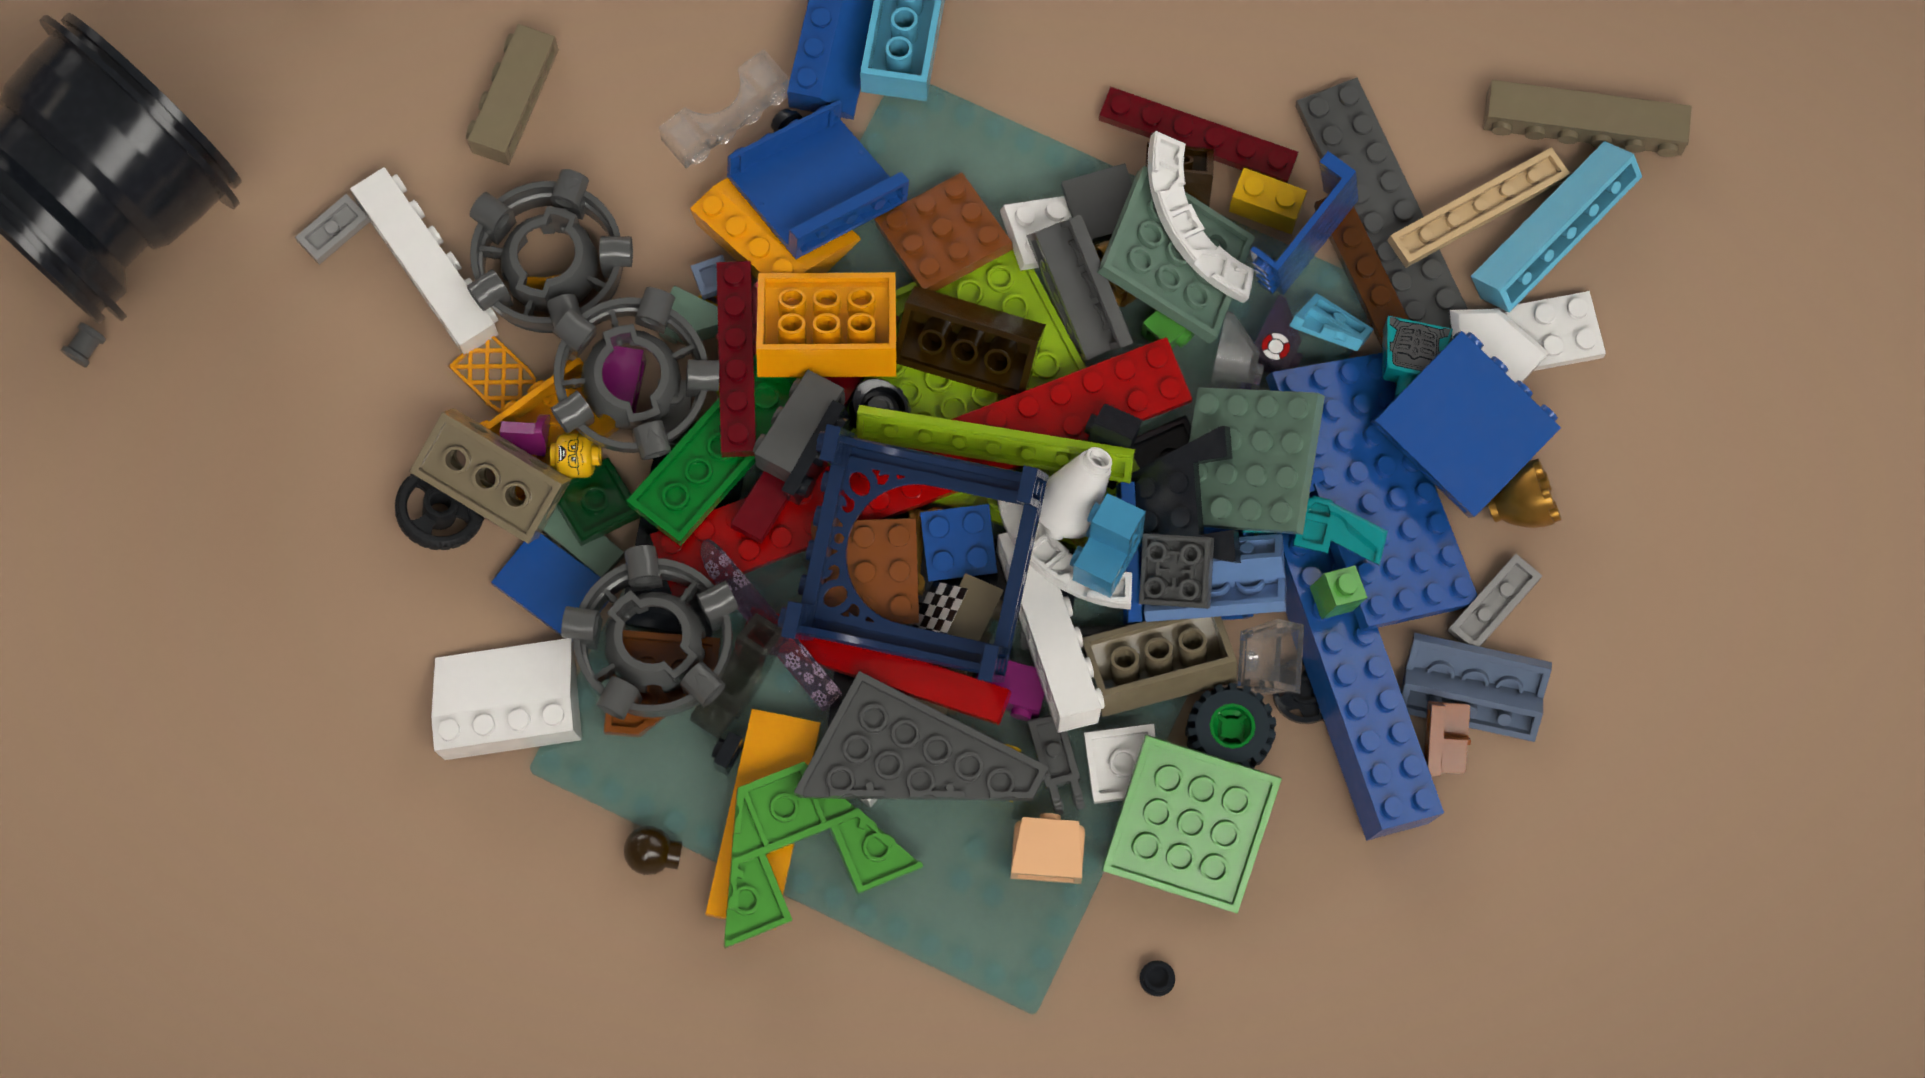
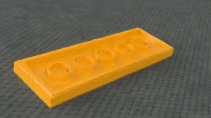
[705,709,821,930]

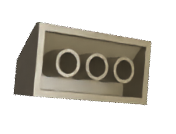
[1083,616,1237,717]

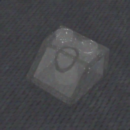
[1209,311,1264,390]

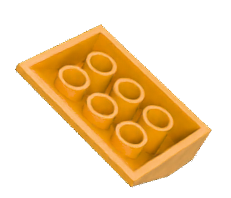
[690,177,861,280]
[756,272,896,377]

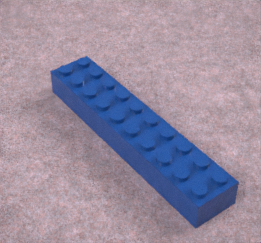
[1258,494,1444,841]

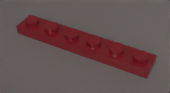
[1099,86,1299,183]
[716,261,756,457]

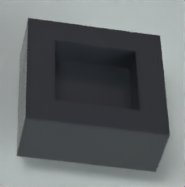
[711,732,744,776]

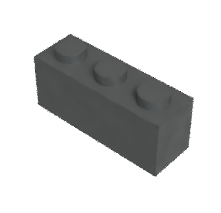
[753,370,845,482]

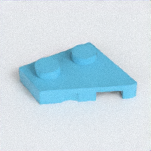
[1289,293,1374,351]

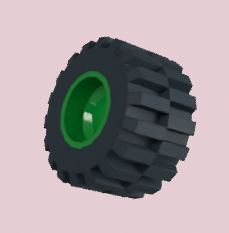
[1185,683,1276,768]

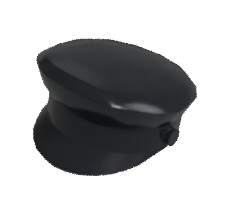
[849,378,911,429]

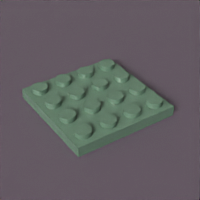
[1097,166,1255,343]
[1189,387,1325,535]

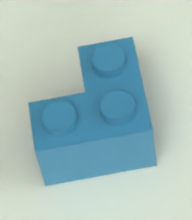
[1070,493,1146,598]

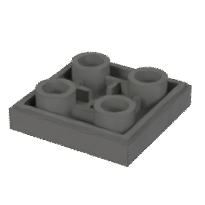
[1061,163,1132,243]
[1139,533,1214,609]

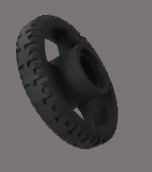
[395,474,484,550]

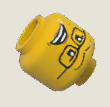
[550,433,602,478]

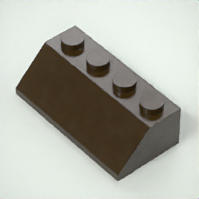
[896,286,1046,397]

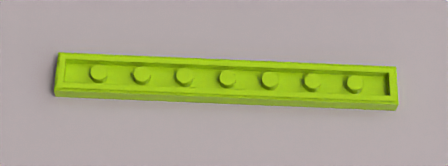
[856,405,1135,484]

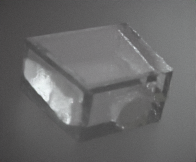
[1237,618,1304,695]

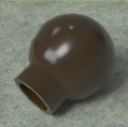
[624,826,682,875]

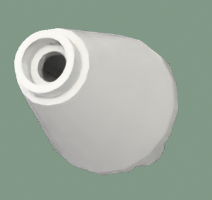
[1039,447,1112,540]

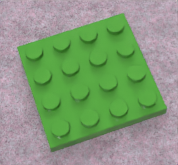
[1101,734,1282,914]

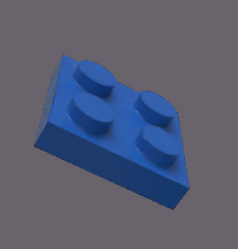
[920,504,998,582]

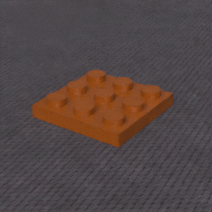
[875,172,1013,292]
[811,518,919,624]

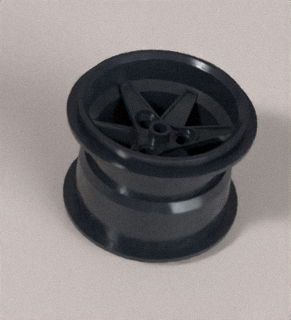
[0,13,242,324]

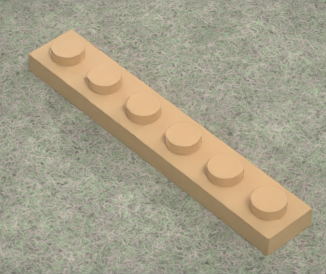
[1387,147,1570,268]

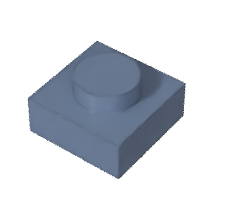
[691,255,725,300]

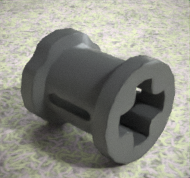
[61,322,106,367]

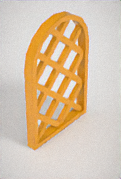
[449,336,537,413]

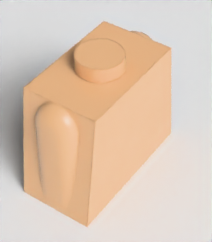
[1010,813,1085,884]

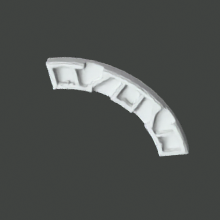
[1148,131,1255,303]
[997,500,1132,610]

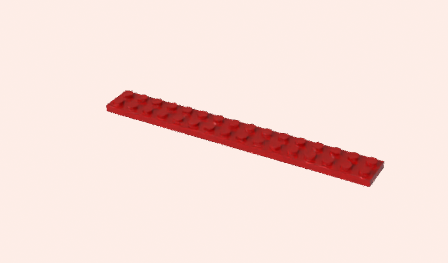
[650,337,1193,598]

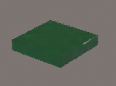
[557,458,641,546]

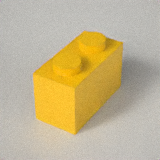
[1229,168,1307,235]

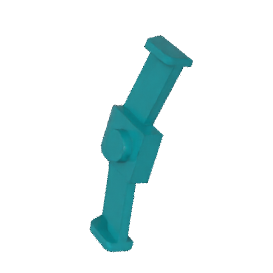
[1242,496,1388,566]

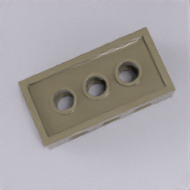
[409,408,572,544]

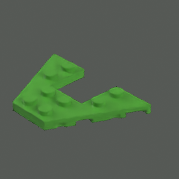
[723,762,924,949]

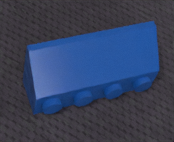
[787,0,874,120]

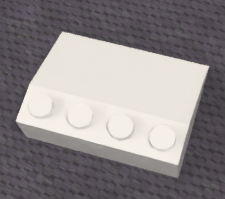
[431,638,582,760]

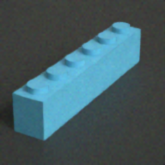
[1471,141,1643,312]

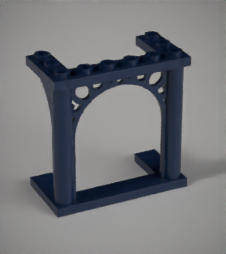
[778,424,1049,683]

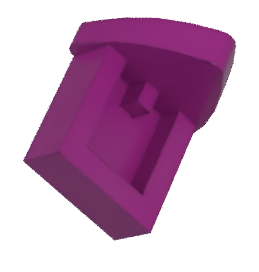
[500,414,550,457]

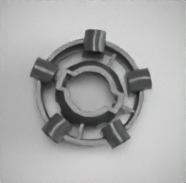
[466,169,633,333]
[551,287,719,460]
[561,545,739,720]

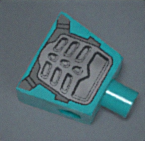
[1382,316,1453,398]

